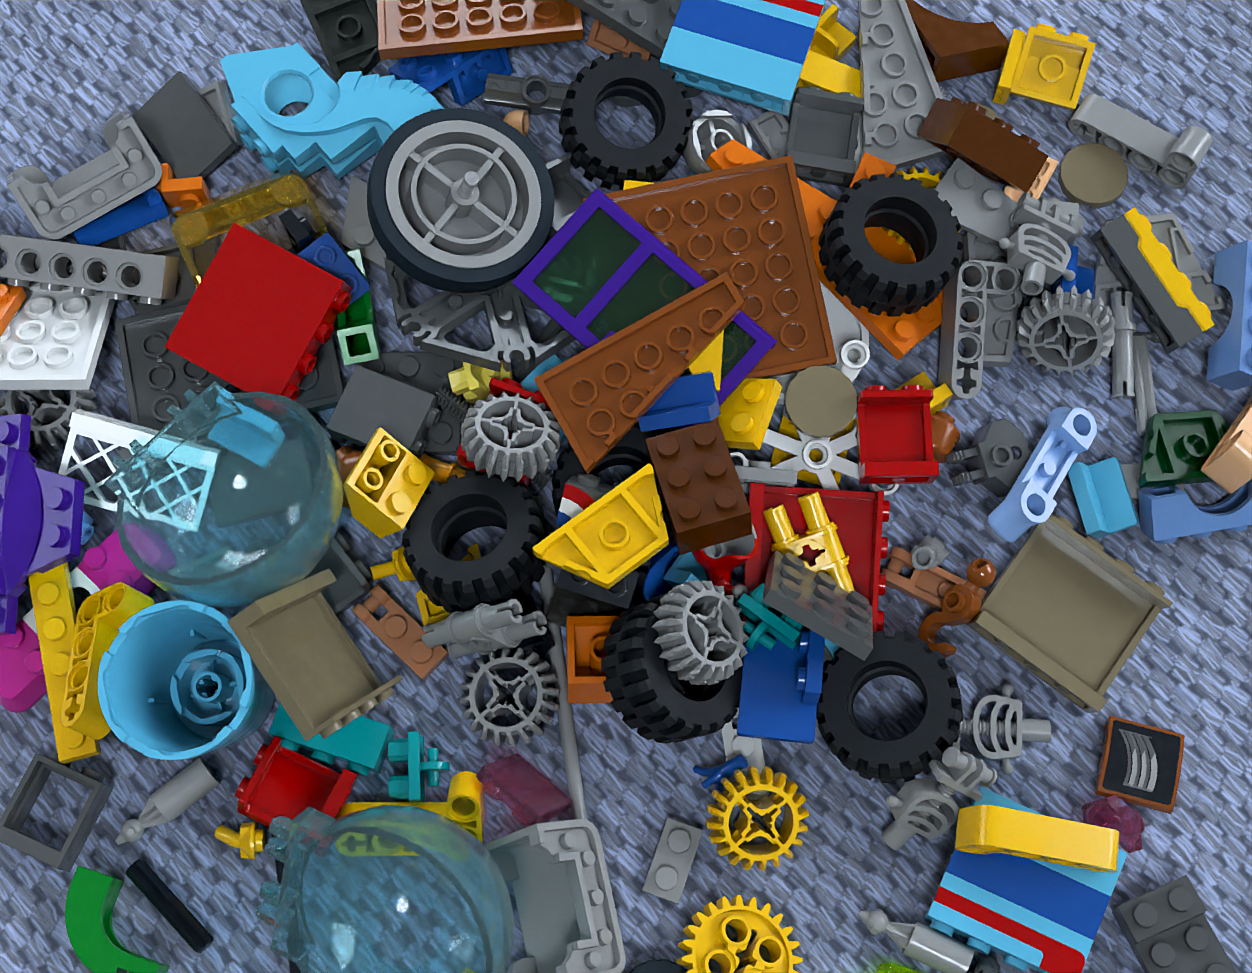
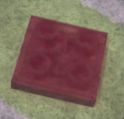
[476,753,573,826]

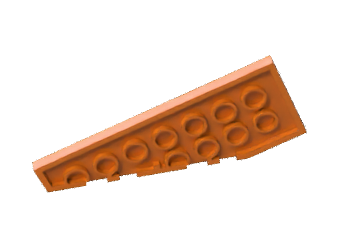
[705,139,964,361]

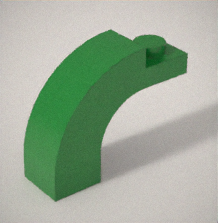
[337,248,381,366]
[65,865,170,973]

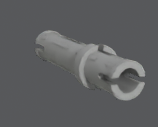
[1110,291,1137,399]

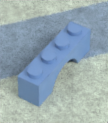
[1207,240,1252,391]
[1138,479,1252,544]

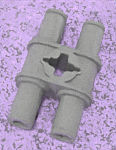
[422,599,547,659]

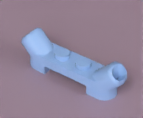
[988,407,1097,542]

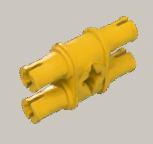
[763,491,855,593]

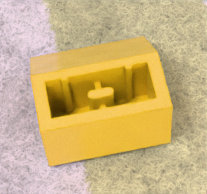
[343,427,435,539]

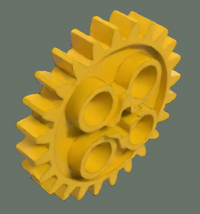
[676,895,803,973]

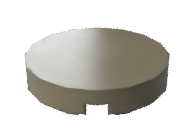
[1058,143,1128,209]
[784,365,858,438]

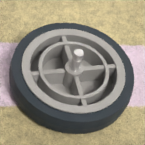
[367,108,555,293]

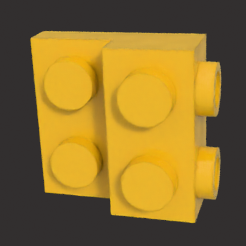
[1010,24,1096,111]

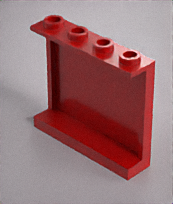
[164,222,352,412]
[741,483,890,638]

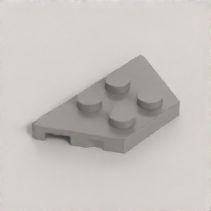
[341,176,386,273]

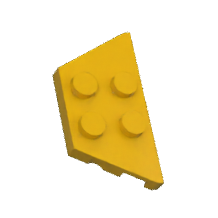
[532,463,669,589]

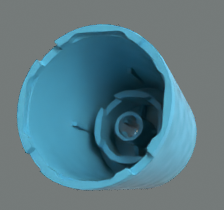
[98,600,275,761]

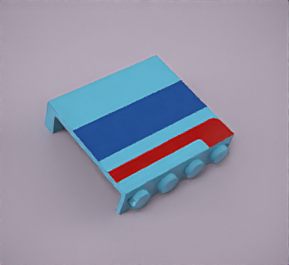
[660,0,826,116]
[924,787,1128,973]

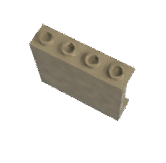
[966,514,1173,713]
[227,568,402,741]

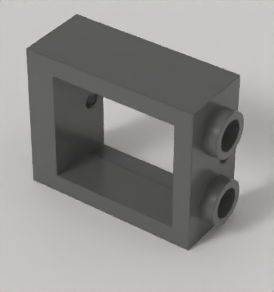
[0,752,113,872]

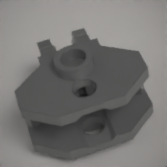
[945,418,1030,498]

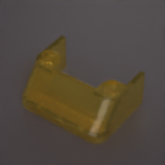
[169,172,328,289]

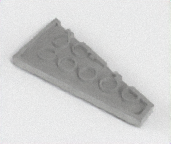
[858,0,947,169]

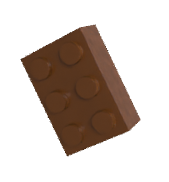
[917,97,1048,192]
[645,419,752,555]

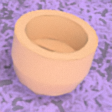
[503,109,530,137]

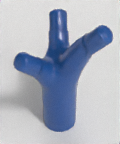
[693,754,748,793]

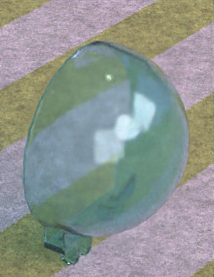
[104,381,343,608]
[256,805,514,973]

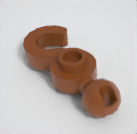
[918,558,996,658]

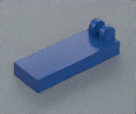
[72,186,169,246]

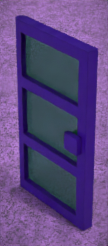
[512,188,777,429]

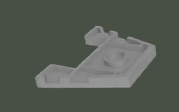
[1094,212,1225,313]

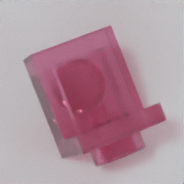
[1082,795,1144,853]

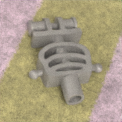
[999,192,1075,295]
[951,684,1051,775]
[881,747,997,851]

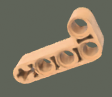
[1200,396,1252,494]

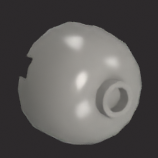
[683,109,752,175]

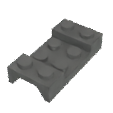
[1112,875,1237,973]

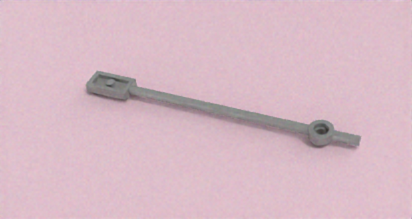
[532,496,605,857]

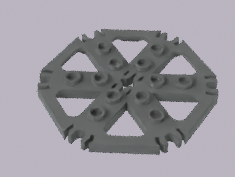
[384,239,601,372]

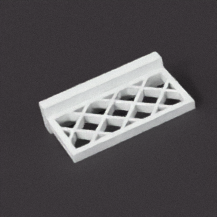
[58,409,222,533]

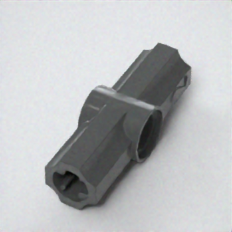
[484,73,570,115]

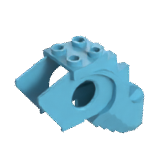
[220,42,444,179]

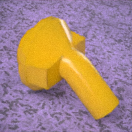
[369,546,416,582]
[214,821,265,860]

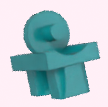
[737,583,804,651]
[388,731,450,802]

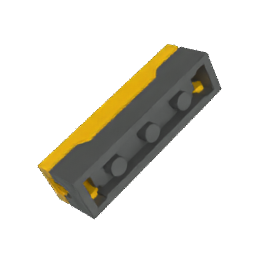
[1090,207,1215,354]

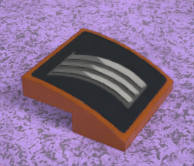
[1095,716,1185,814]

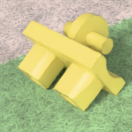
[448,360,512,404]

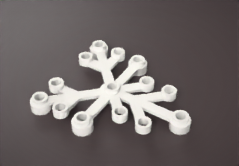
[730,340,899,496]

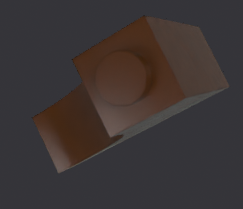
[905,0,1010,82]

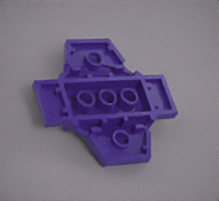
[0,414,85,635]

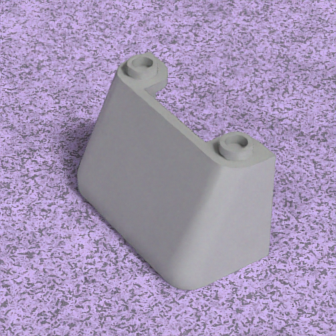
[6,109,162,240]
[481,819,626,973]

